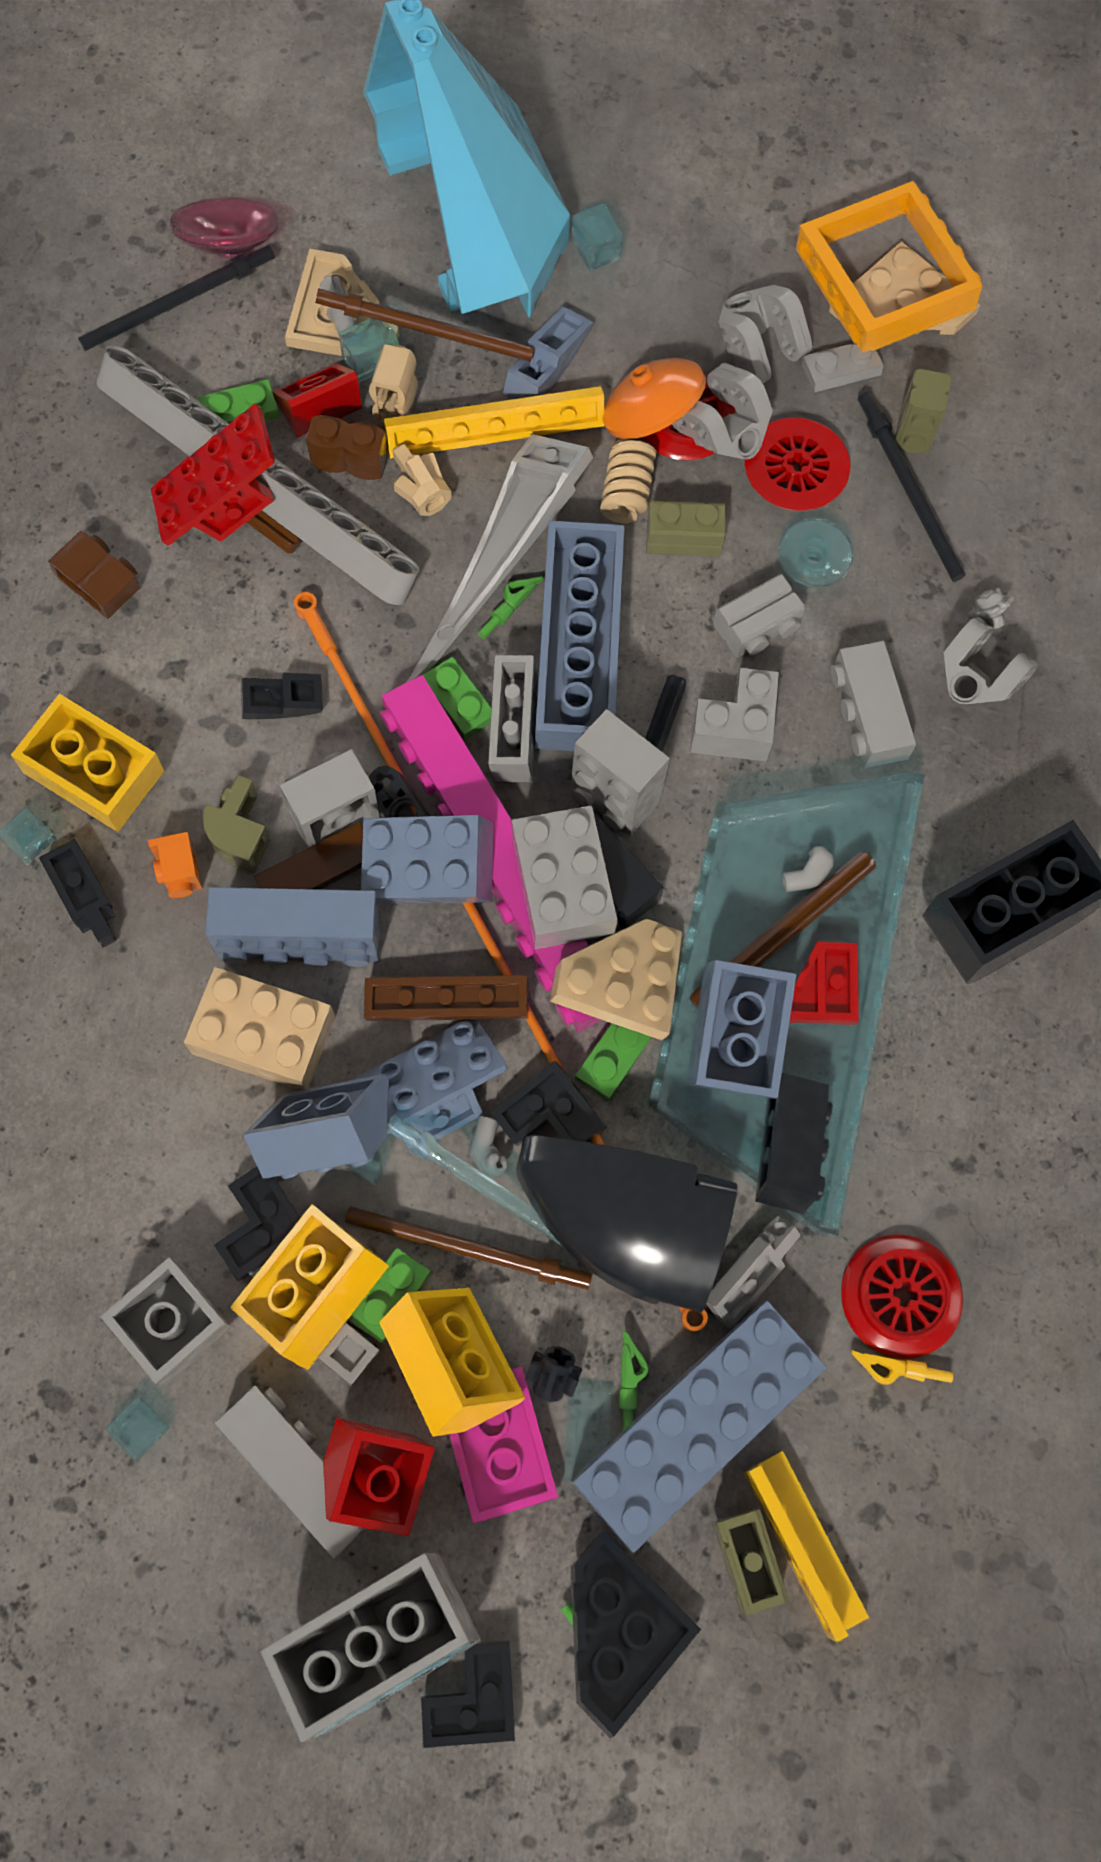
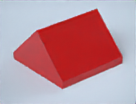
[272,363,362,438]

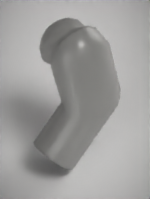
[782,846,834,892]

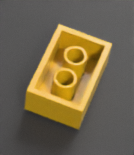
[11,693,165,832]

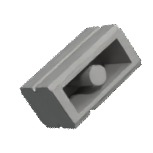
[713,574,805,658]

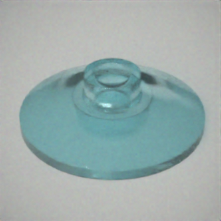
[778,519,853,587]

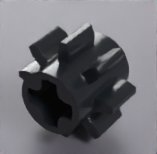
[525,1346,582,1402]

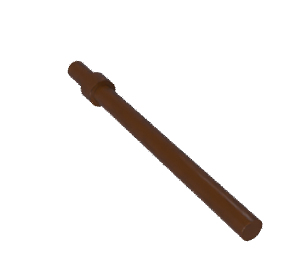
[315,288,534,362]
[345,1206,593,1290]

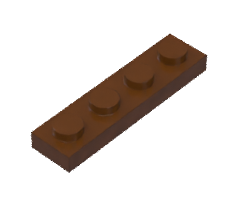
[364,975,528,1021]

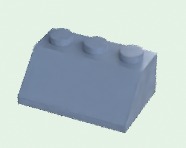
[243,1074,388,1179]

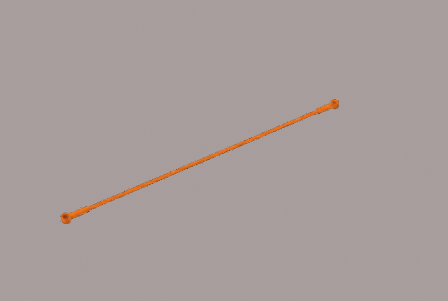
[294,592,708,1332]

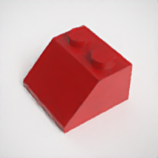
[323,1417,435,1537]

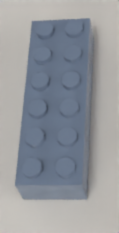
[535,521,624,751]
[570,1301,827,1553]

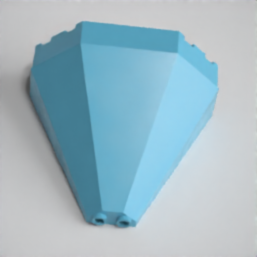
[363,0,570,317]

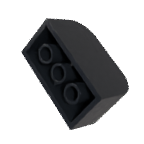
[922,820,1101,984]

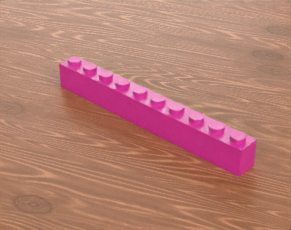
[380,674,601,1033]

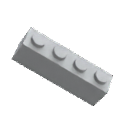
[215,1386,366,1559]

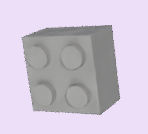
[279,749,380,848]
[100,1257,232,1386]

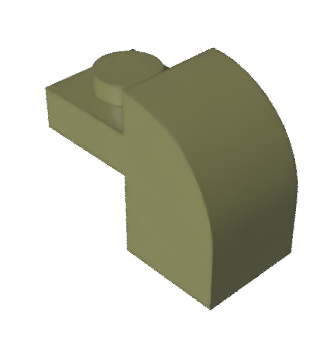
[203,775,270,874]

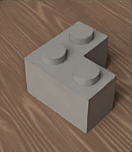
[690,668,779,761]

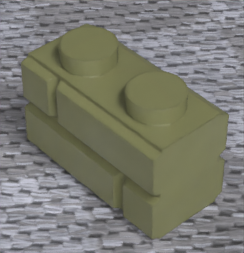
[895,368,952,454]
[646,501,725,557]
[712,1508,789,1615]

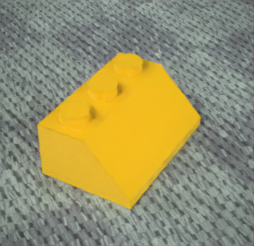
[230,1204,389,1370]
[379,1288,525,1437]

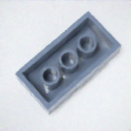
[205,887,381,967]

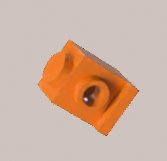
[148,832,202,899]

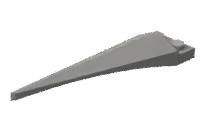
[407,434,593,682]

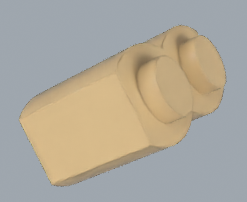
[369,344,418,426]

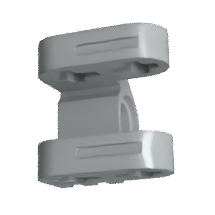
[718,285,812,384]
[672,363,773,459]
[944,617,1040,704]

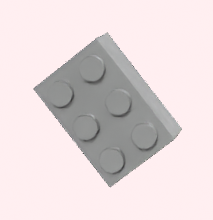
[571,709,670,836]
[511,805,617,950]

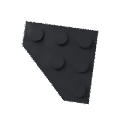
[571,1530,701,1738]

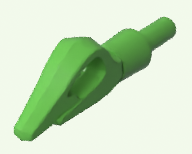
[478,576,544,639]
[618,1331,648,1431]

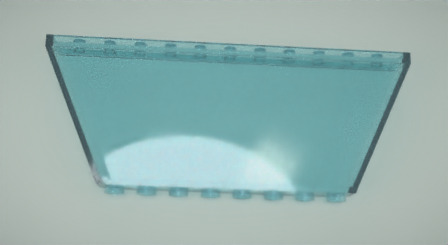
[649,772,925,1239]

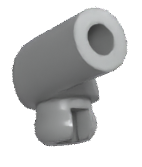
[469,1116,508,1178]

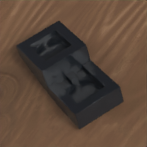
[241,672,323,719]

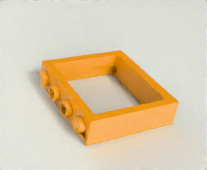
[796,181,983,353]

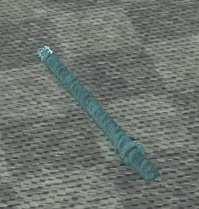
[387,1115,563,1247]

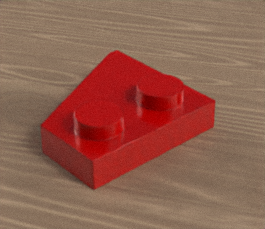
[789,942,859,1025]

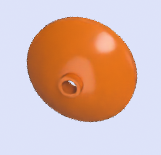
[602,358,706,439]

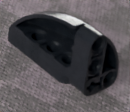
[516,1136,737,1313]

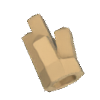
[393,444,451,516]

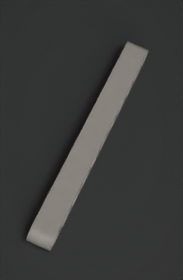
[96,346,419,605]

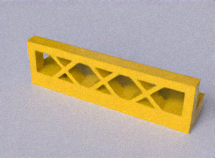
[742,1451,869,1642]

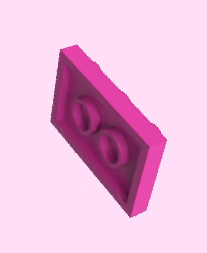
[449,1366,559,1524]

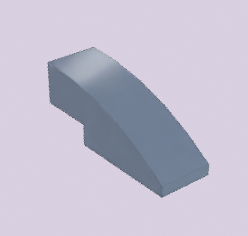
[503,306,593,399]

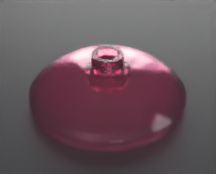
[170,198,279,258]

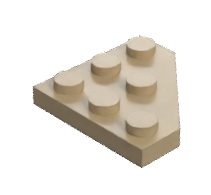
[829,241,980,335]
[285,249,399,362]
[550,919,682,1041]

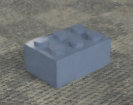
[361,815,494,904]
[686,960,796,1098]

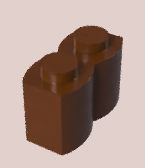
[306,415,388,480]
[48,531,140,619]

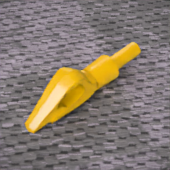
[851,1350,953,1385]

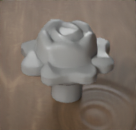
[968,588,1014,629]

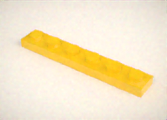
[384,386,605,459]

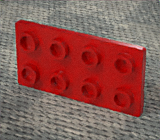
[151,404,275,546]

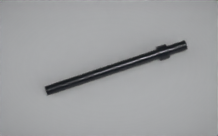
[78,245,275,351]
[857,392,966,582]

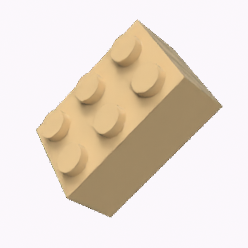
[184,967,335,1090]

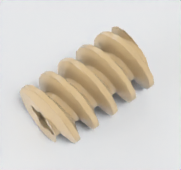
[600,439,656,524]

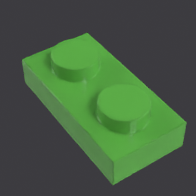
[198,379,280,424]
[423,657,492,740]
[575,1023,652,1102]
[348,1247,431,1344]

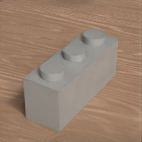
[831,641,916,768]
[488,655,538,782]

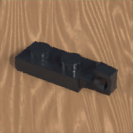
[39,839,117,948]

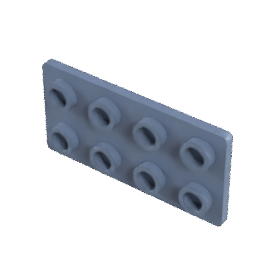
[352,1019,508,1155]

